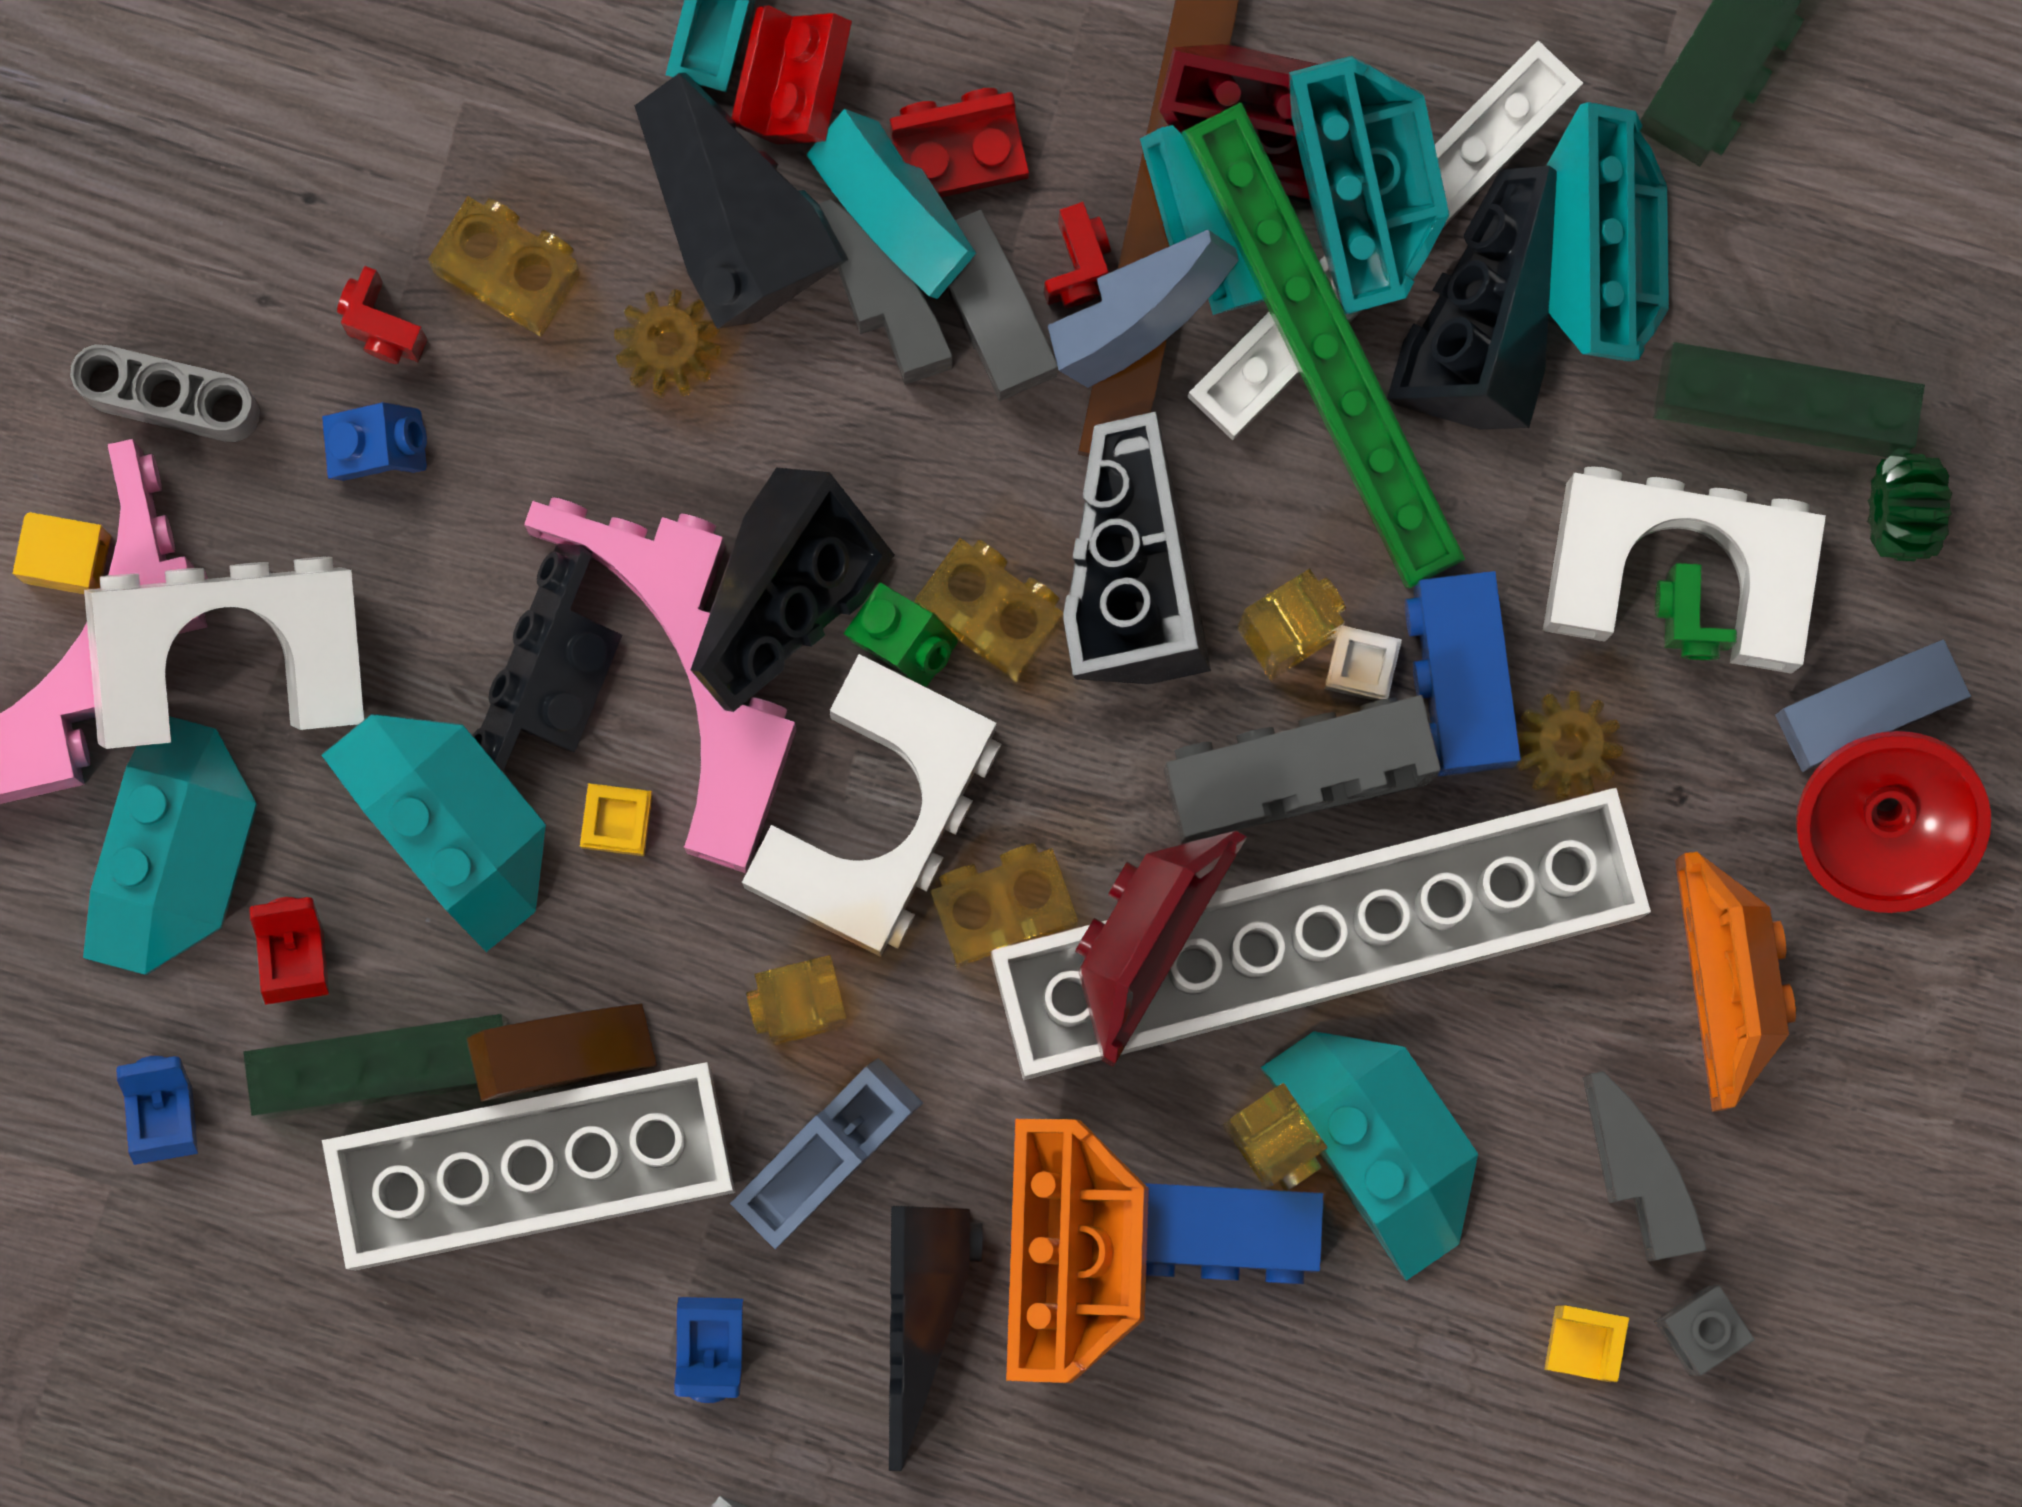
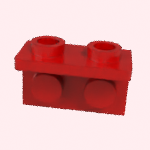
[731,5,852,145]
[889,88,1029,197]

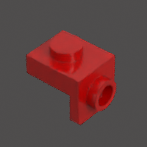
[1043,202,1111,308]
[337,266,427,364]
[249,897,329,1005]

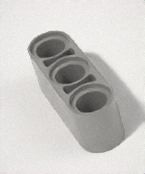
[70,344,260,442]

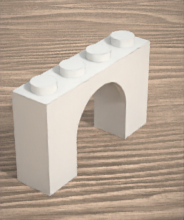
[1543,467,1826,674]
[84,557,364,749]
[742,654,1002,957]

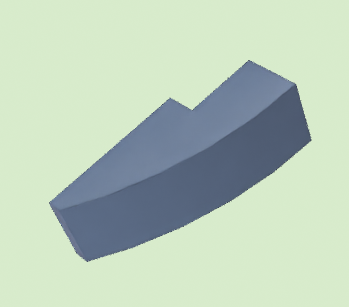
[1048,230,1239,388]
[1775,639,1971,772]
[730,1058,923,1249]

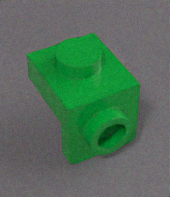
[1655,563,1737,661]
[843,582,958,687]

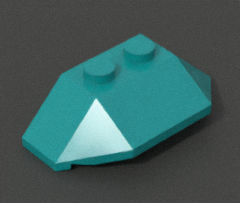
[1289,55,1449,315]
[1546,102,1669,362]
[321,714,546,952]
[83,716,258,975]
[1261,1031,1478,1281]

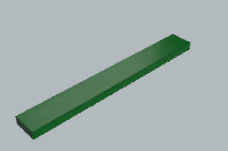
[1181,103,1465,588]

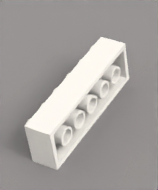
[322,1062,735,1271]

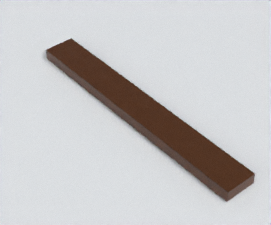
[1078,0,1239,457]

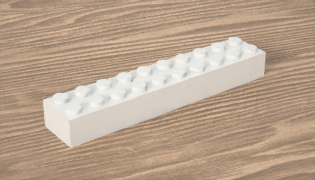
[991,788,1651,1080]

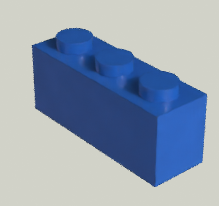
[1405,571,1521,777]
[1144,1183,1323,1284]

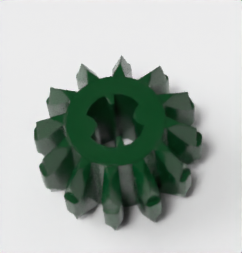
[1867,453,1952,562]

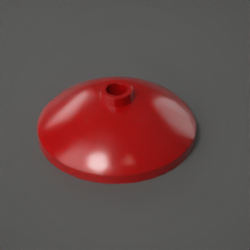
[1796,731,1991,913]

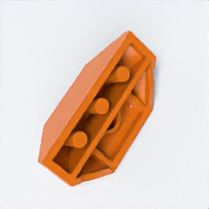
[1675,852,1796,1112]
[1006,1119,1149,1383]

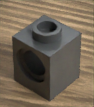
[1654,1285,1755,1376]

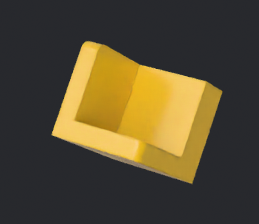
[12,512,111,594]
[1544,1305,1629,1382]

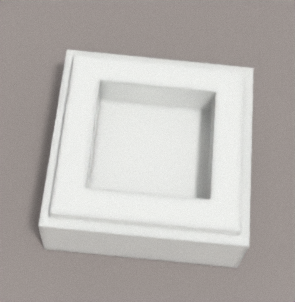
[1324,625,1402,701]

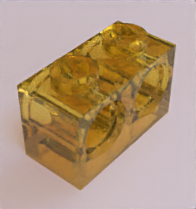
[428,196,580,337]
[915,538,1063,682]
[1237,568,1346,681]
[931,843,1078,968]
[746,955,848,1046]
[1222,1083,1328,1191]

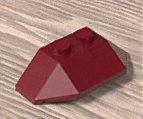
[1158,44,1318,200]
[1075,830,1247,1067]

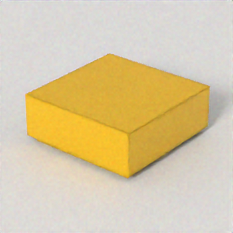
[580,783,653,856]

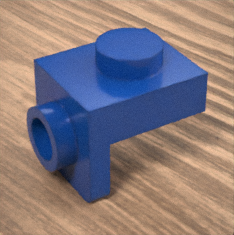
[322,402,427,481]
[116,1056,198,1165]
[674,1297,743,1403]

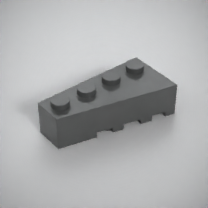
[1164,695,1441,844]

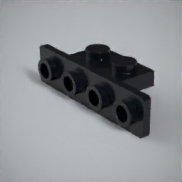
[472,544,623,772]

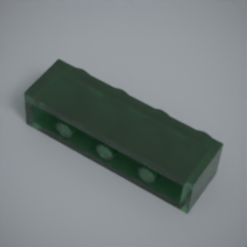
[1640,0,1804,167]
[1653,342,1925,458]
[243,1014,509,1120]

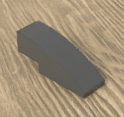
[819,199,952,385]
[946,210,1058,402]
[1582,1071,1707,1261]

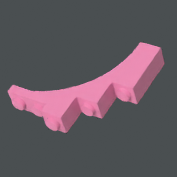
[0,439,208,804]
[524,497,796,873]

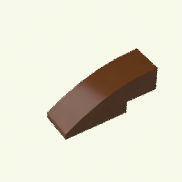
[467,1003,657,1102]

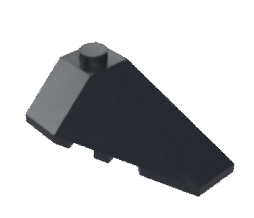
[634,73,848,329]
[1387,166,1557,430]
[1063,412,1211,684]
[690,467,895,712]
[889,1206,983,1471]

